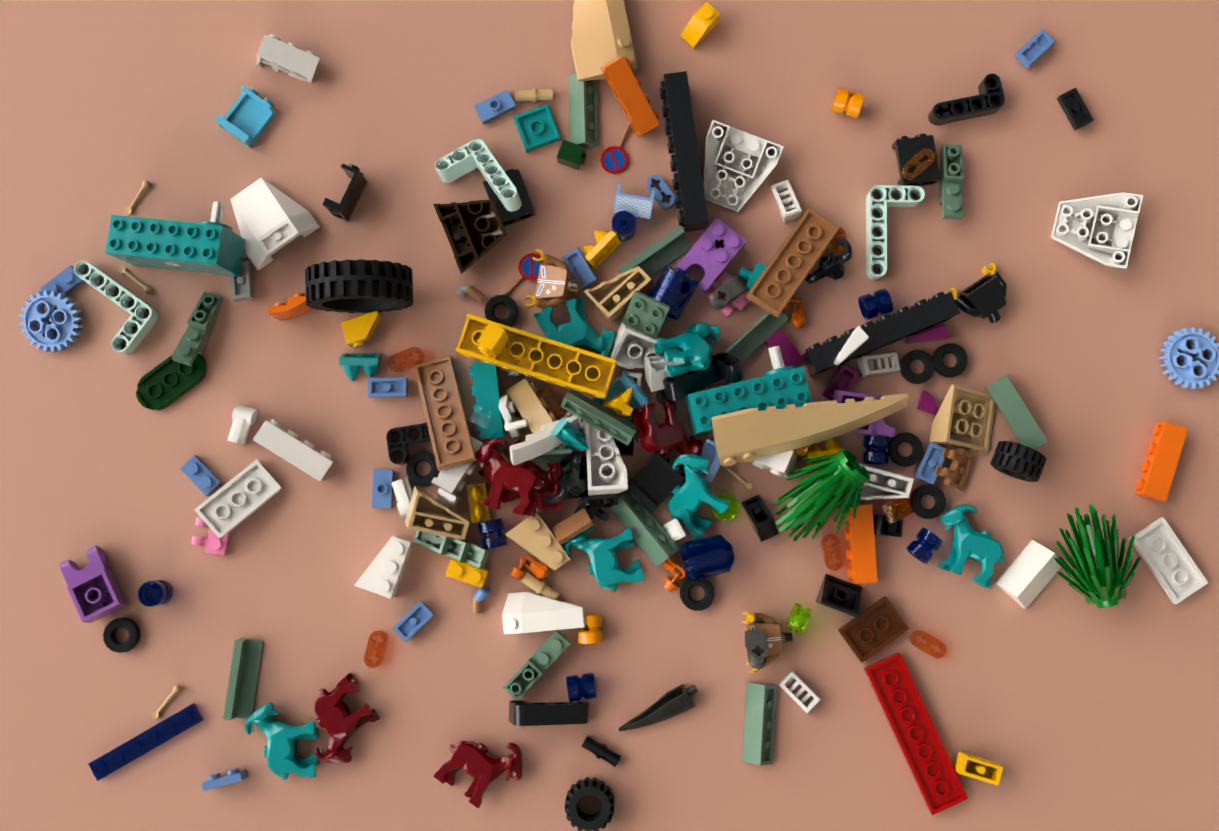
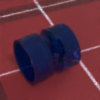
[611,211,636,241]
[858,288,893,320]
[863,436,889,464]
[477,518,508,549]
[906,527,943,564]
[138,580,173,607]
[566,672,597,702]

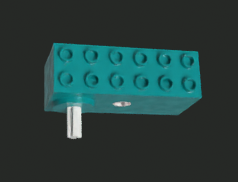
[105,201,245,276]
[685,346,812,437]

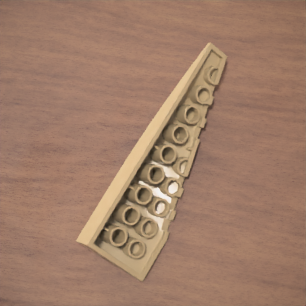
[571,0,638,81]
[711,394,908,467]

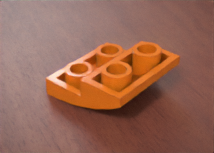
[269,293,314,321]

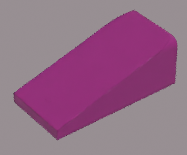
[905,324,950,344]
[764,329,803,367]
[822,363,860,401]

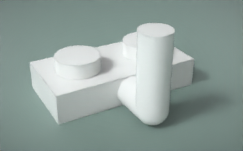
[499,395,528,438]

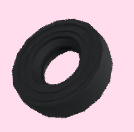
[484,295,518,327]
[932,343,968,377]
[900,350,935,384]
[887,432,923,467]
[406,451,440,486]
[910,485,946,519]
[680,576,715,611]
[103,617,141,653]

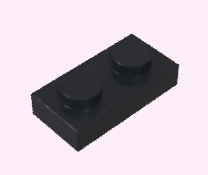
[1057,88,1094,131]

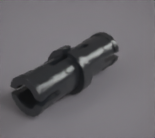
[581,735,621,767]

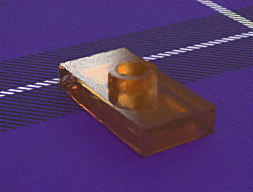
[882,498,914,524]

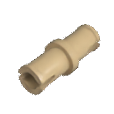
[515,87,553,103]
[521,572,560,600]

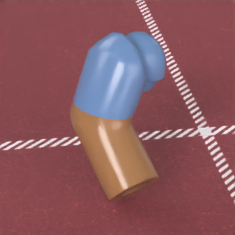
[472,587,491,613]

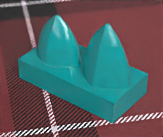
[339,353,381,381]
[551,417,589,451]

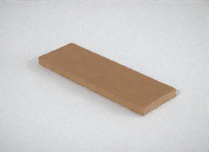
[746,207,840,318]
[413,356,477,471]

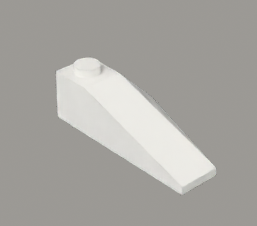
[610,322,664,369]
[585,421,628,496]
[502,592,585,634]

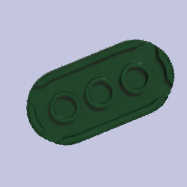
[136,354,207,410]

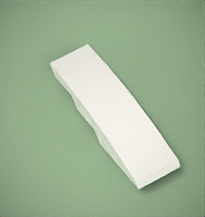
[509,415,579,466]

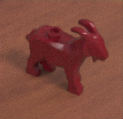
[631,401,703,470]
[475,438,545,517]
[478,439,562,504]
[315,673,380,764]
[433,740,523,808]

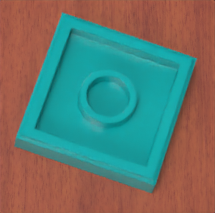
[513,104,561,153]

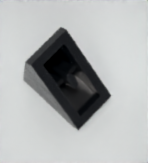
[873,515,903,537]

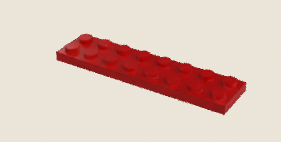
[864,652,968,815]

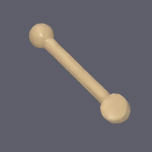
[124,180,150,215]
[118,266,151,293]
[721,466,753,490]
[151,685,181,719]

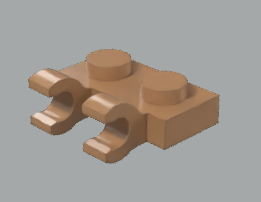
[934,448,975,491]

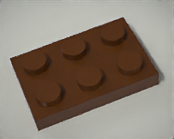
[838,596,909,663]

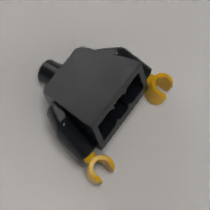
[945,263,1007,323]

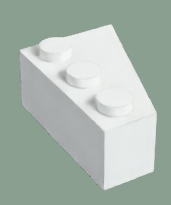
[256,34,320,83]
[644,355,682,392]
[431,437,484,494]
[743,450,799,477]
[857,462,914,500]
[354,536,414,599]

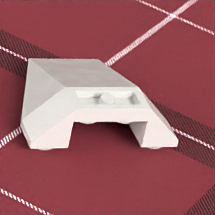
[704,120,784,212]
[230,178,320,271]
[1051,192,1143,269]

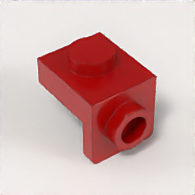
[536,491,562,511]

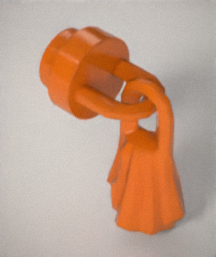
[784,297,807,329]
[510,556,549,581]
[660,556,685,592]

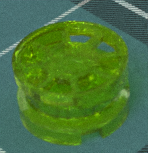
[710,494,739,521]
[785,603,811,635]

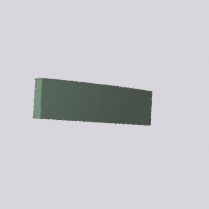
[413,531,490,569]

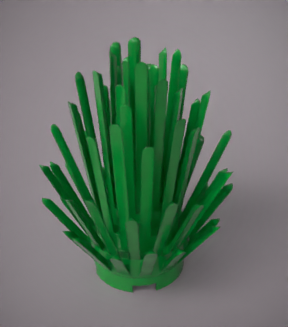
[775,449,870,541]
[1054,504,1141,608]

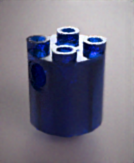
[649,266,699,321]
[680,534,735,581]

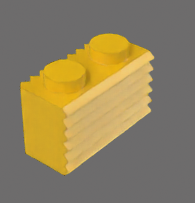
[477,322,509,358]
[445,558,490,588]
[954,751,1003,785]

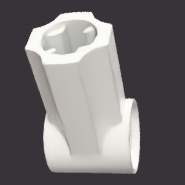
[228,404,257,445]
[392,478,413,519]

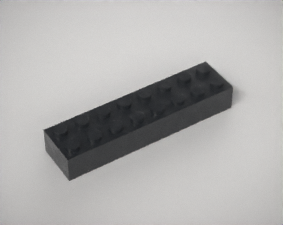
[659,71,708,232]
[802,291,960,377]

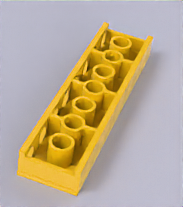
[455,313,617,400]

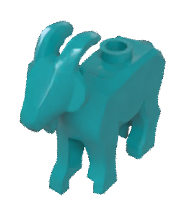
[534,297,615,357]
[654,322,721,377]
[668,454,731,540]
[938,504,1006,589]
[564,528,645,592]
[245,702,319,780]

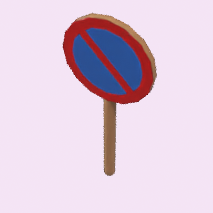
[600,121,631,174]
[503,253,544,296]

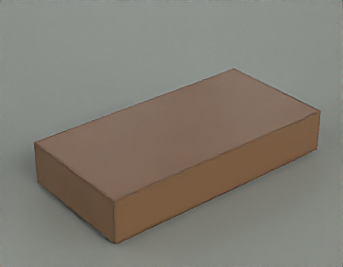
[551,508,594,545]

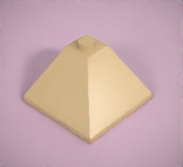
[930,385,995,452]

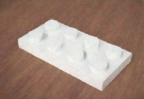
[194,459,282,540]
[1129,517,1208,604]

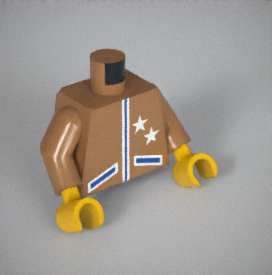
[525,249,582,309]
[742,611,793,673]

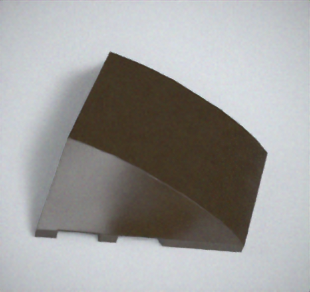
[433,199,507,274]

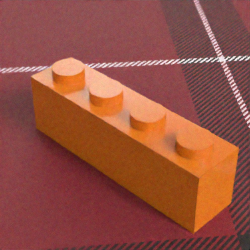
[600,56,660,136]
[1135,421,1188,502]
[844,504,878,584]

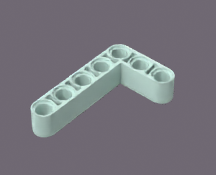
[435,139,522,212]
[866,185,925,281]
[74,261,159,355]

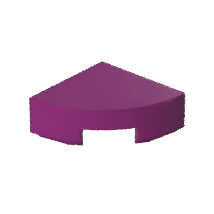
[917,390,937,415]

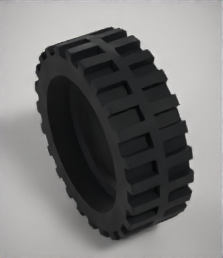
[305,259,413,313]

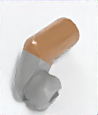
[456,285,485,303]

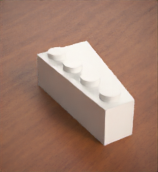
[253,418,333,481]

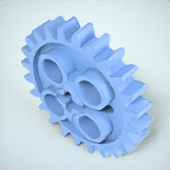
[19,290,83,352]
[1159,327,1219,390]

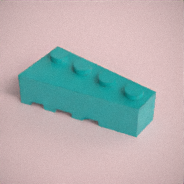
[469,359,505,440]

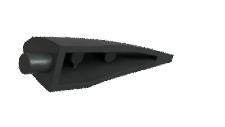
[618,684,698,731]

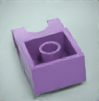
[676,218,746,293]
[833,389,897,437]
[60,545,128,623]

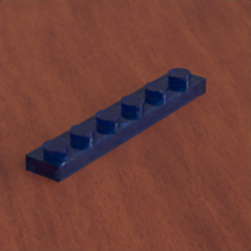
[89,703,203,781]

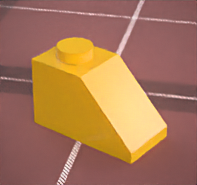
[680,1,720,49]
[341,311,382,348]

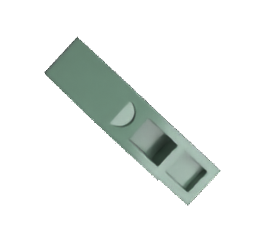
[939,144,964,220]
[171,292,222,366]
[503,630,571,701]

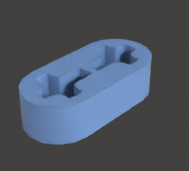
[647,175,675,209]

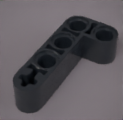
[928,74,1005,125]
[663,353,743,401]
[386,423,431,465]
[509,700,588,726]

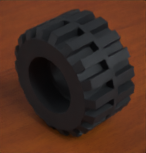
[990,441,1047,482]
[565,777,614,831]

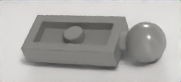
[230,250,253,302]

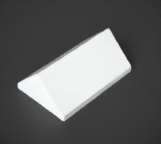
[995,540,1061,609]

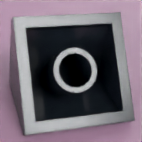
[816,574,862,617]

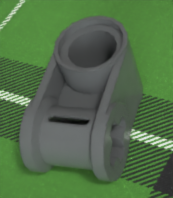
[710,275,747,310]
[745,630,767,669]

